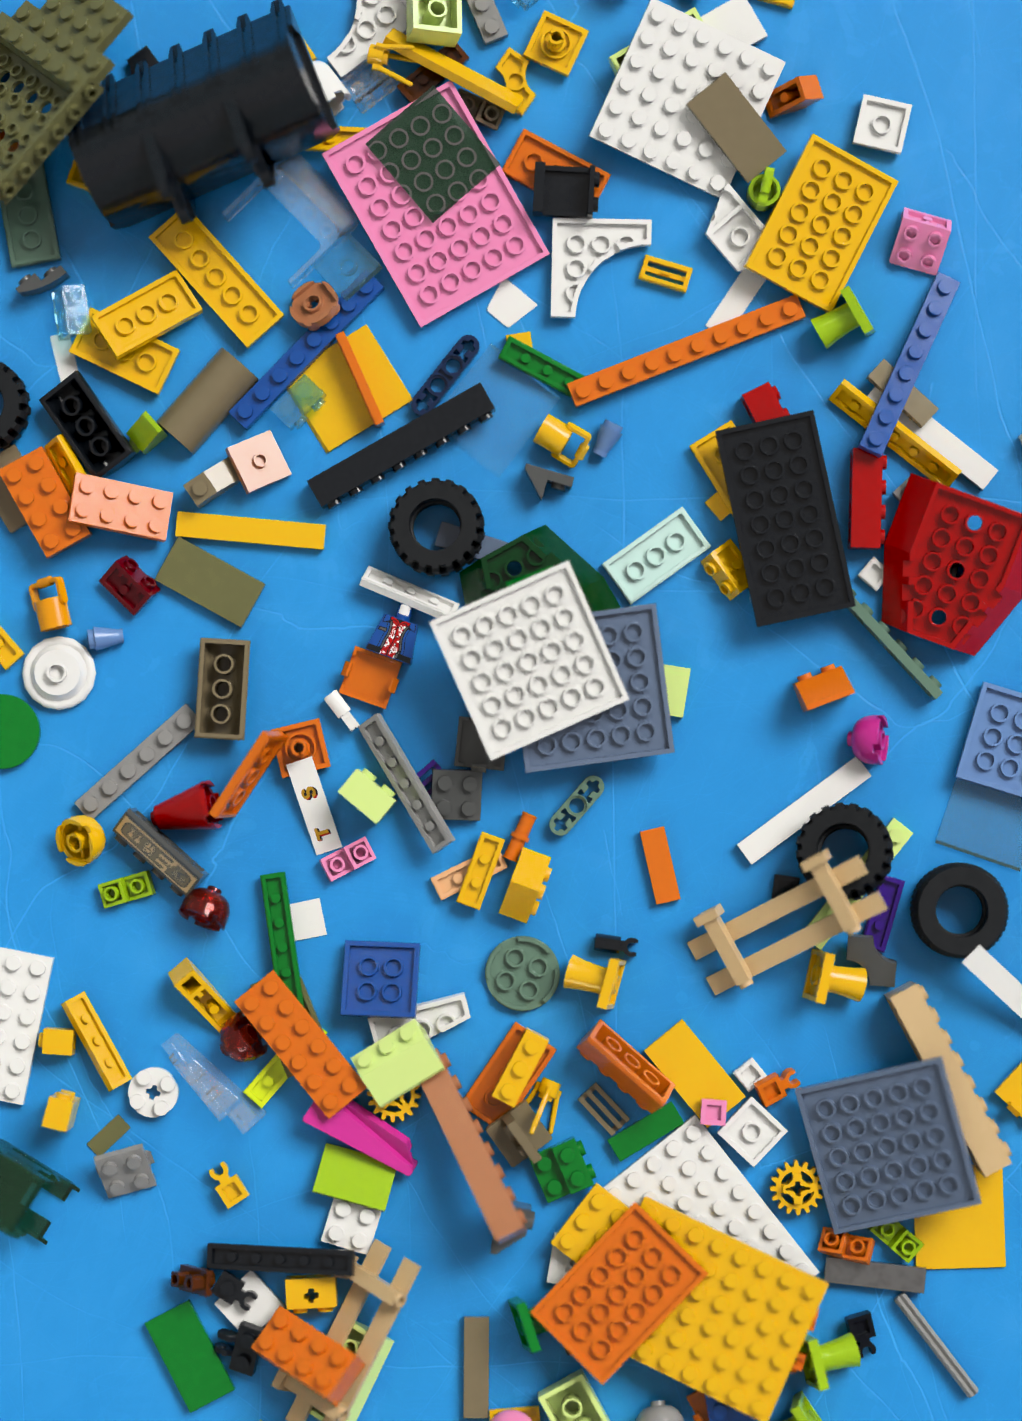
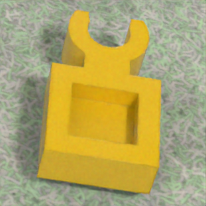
[209,1161,250,1209]

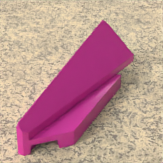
[302,1100,418,1176]

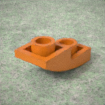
[817,1227,875,1265]

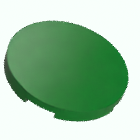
[0,694,41,769]

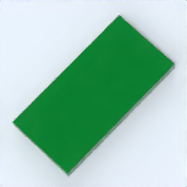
[144,1299,235,1413]

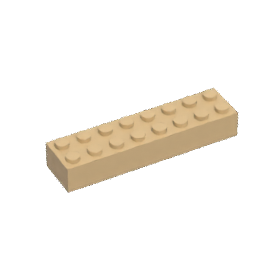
[884,981,1012,1177]

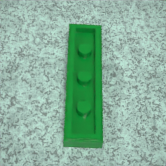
[498,336,585,398]

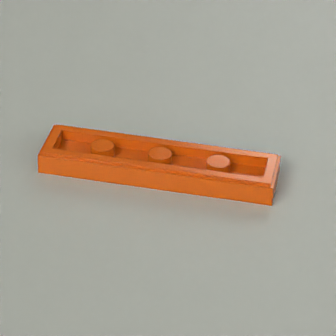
[335,331,385,428]

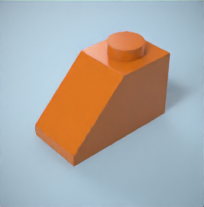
[766,75,824,118]

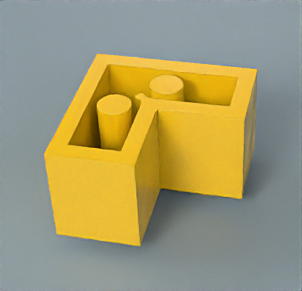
[499,847,552,924]

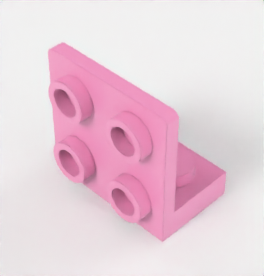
[889,207,952,275]

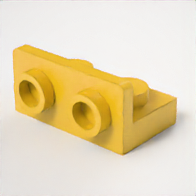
[701,538,748,600]

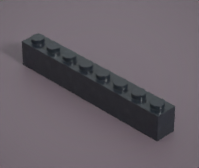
[307,383,496,510]

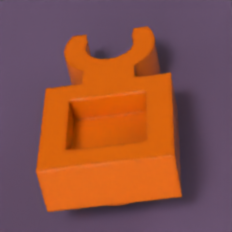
[753,1067,801,1107]

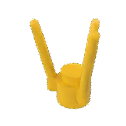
[367,42,416,87]
[526,1077,562,1135]

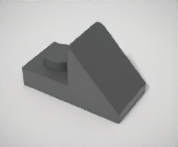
[525,463,574,501]

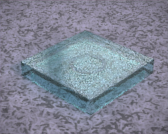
[314,234,383,302]

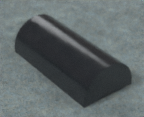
[39,371,136,478]

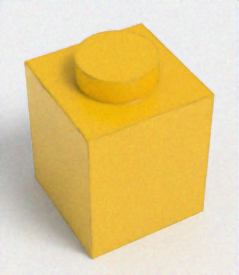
[38,1027,77,1056]

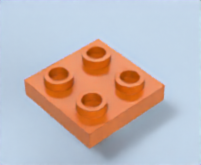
[271,718,331,778]

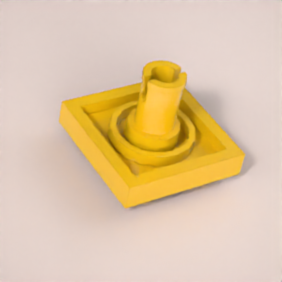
[523,10,589,77]

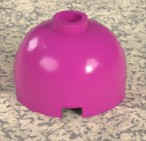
[847,715,889,765]

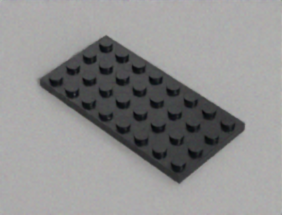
[715,410,856,627]

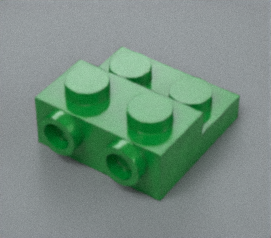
[528,1136,596,1203]

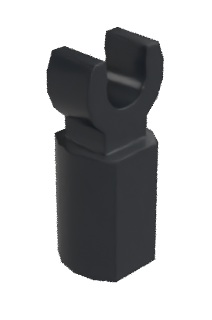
[594,933,638,957]

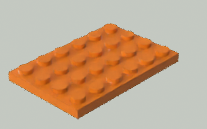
[530,1202,709,1385]

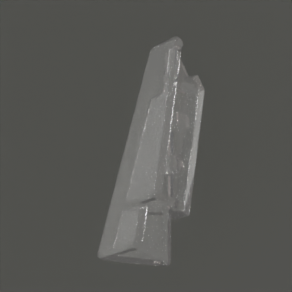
[161,1033,266,1134]

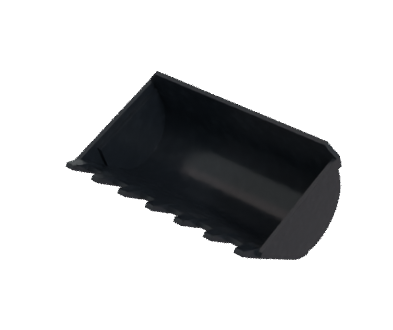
[67,0,340,229]

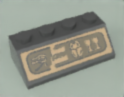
[112,808,209,897]

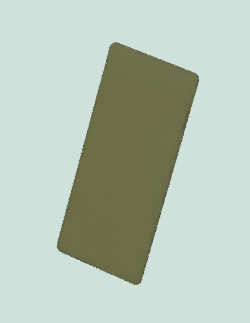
[87,1115,130,1155]

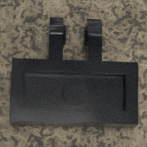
[214,1321,264,1377]

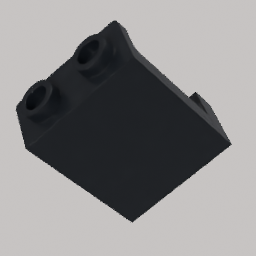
[533,162,600,218]

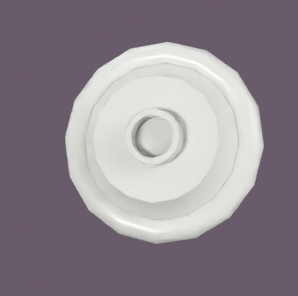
[22,636,96,710]

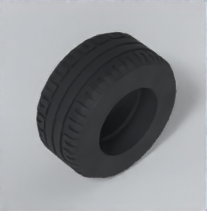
[910,862,1009,958]

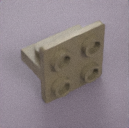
[485,1100,552,1167]

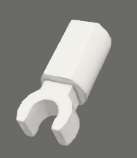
[324,690,359,731]

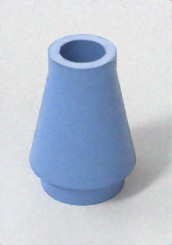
[592,419,623,458]
[87,627,124,651]

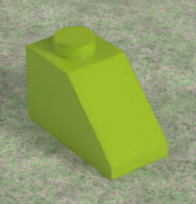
[126,411,168,455]

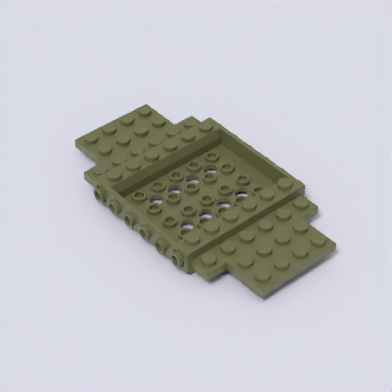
[0,0,134,206]

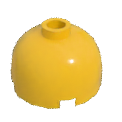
[55,815,106,866]

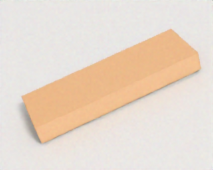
[430,853,508,901]

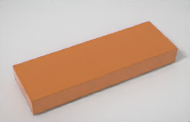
[640,826,681,905]

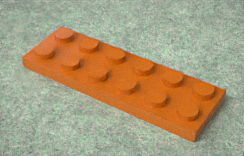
[234,970,367,1119]

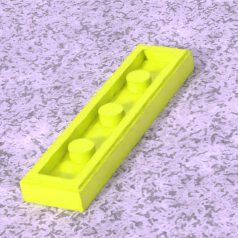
[243,1028,328,1109]

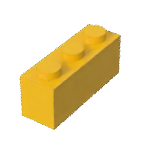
[492,1027,549,1108]

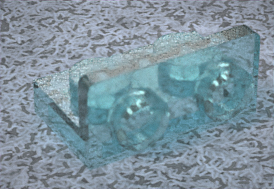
[52,284,92,341]
[270,374,326,431]

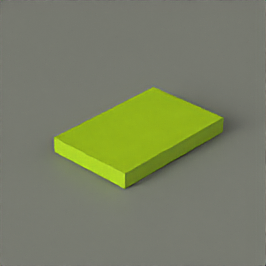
[312,1143,396,1212]

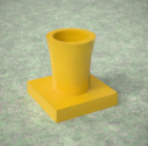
[802,948,867,1004]
[563,954,627,1010]

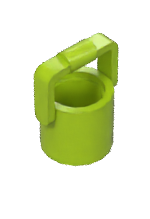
[746,166,781,211]

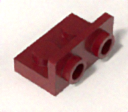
[99,555,161,616]

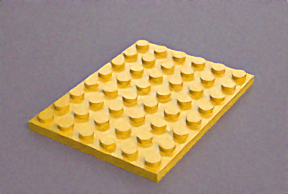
[630,1196,829,1421]

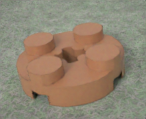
[290,281,340,331]

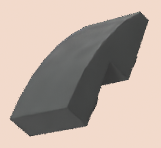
[16,265,70,296]

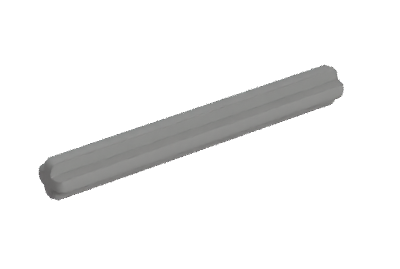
[894,1292,979,1398]

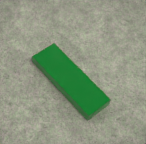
[607,1101,684,1162]

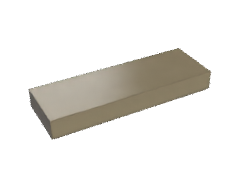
[866,359,939,428]

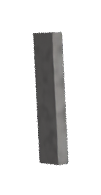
[824,1256,927,1294]

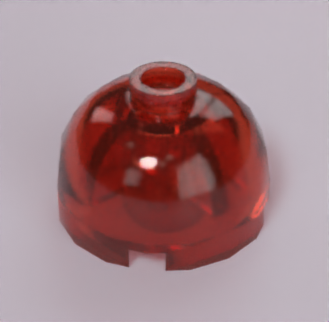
[178,886,230,931]
[220,1011,268,1063]

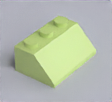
[351,1019,445,1108]

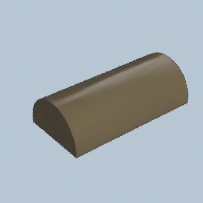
[156,347,259,454]
[194,638,251,740]

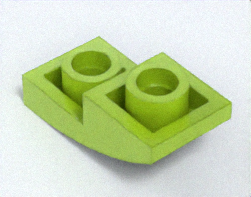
[98,870,156,909]
[868,1222,924,1264]

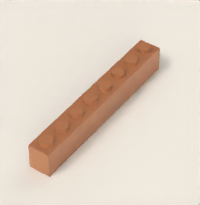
[421,1048,528,1245]

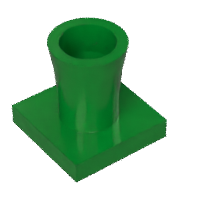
[508,1296,548,1353]

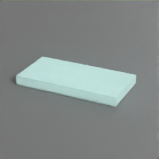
[602,507,711,605]

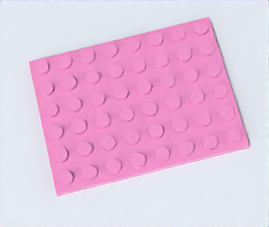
[322,81,550,328]

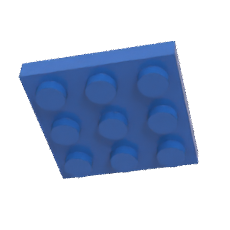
[340,940,421,1019]

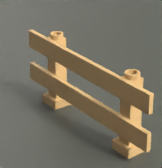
[687,848,888,995]
[271,1239,421,1421]

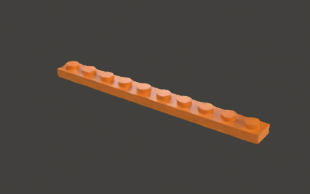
[567,295,806,408]

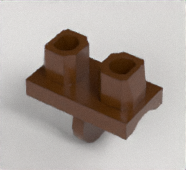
[171,1264,215,1297]

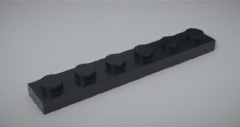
[207,1243,356,1276]

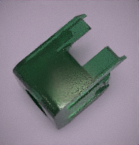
[0,1139,80,1245]

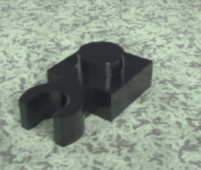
[211,1269,258,1311]
[844,1310,876,1358]

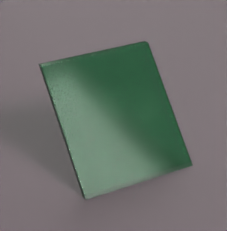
[366,85,500,223]

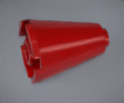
[151,780,223,830]

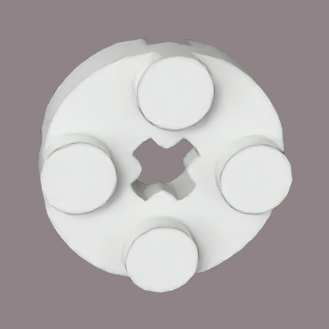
[128,1067,179,1118]

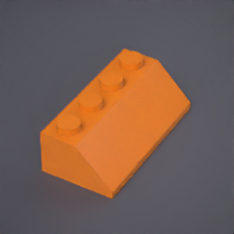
[576,1019,675,1114]

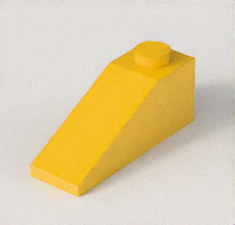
[168,957,239,1033]

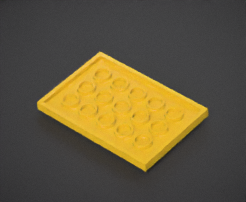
[744,134,899,313]

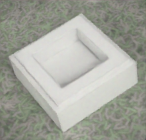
[857,557,883,592]
[733,1057,767,1092]

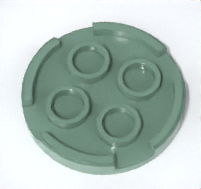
[485,936,560,1011]

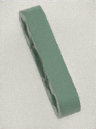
[549,776,604,836]

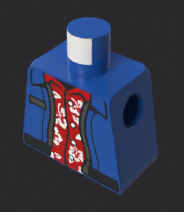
[365,603,418,666]

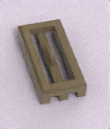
[578,1082,630,1136]

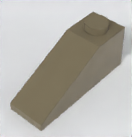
[183,457,240,509]

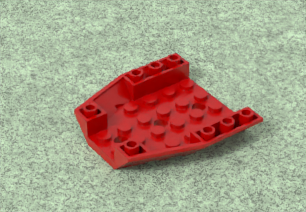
[881,473,1022,656]

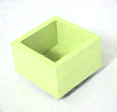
[338,768,397,824]

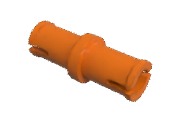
[503,811,537,863]

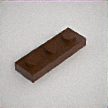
[397,43,470,103]

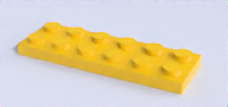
[149,213,285,349]

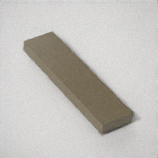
[463,1316,489,1418]

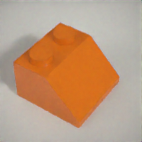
[793,663,855,712]

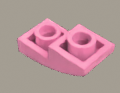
[319,836,376,882]

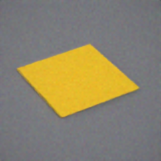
[287,324,413,454]
[914,1165,1006,1269]

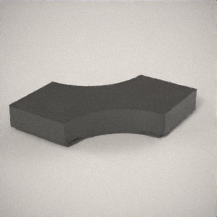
[846,934,897,987]

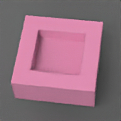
[700,1098,727,1126]

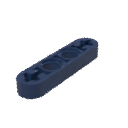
[411,335,479,416]

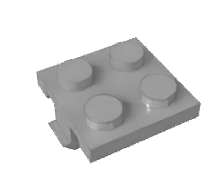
[94,1143,157,1198]

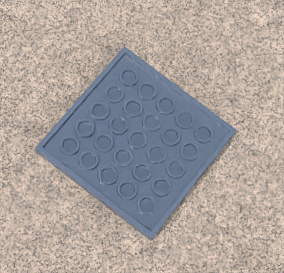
[522,603,675,773]
[795,1056,982,1235]

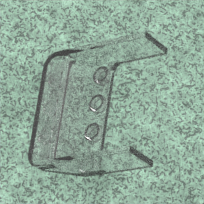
[222,153,359,289]

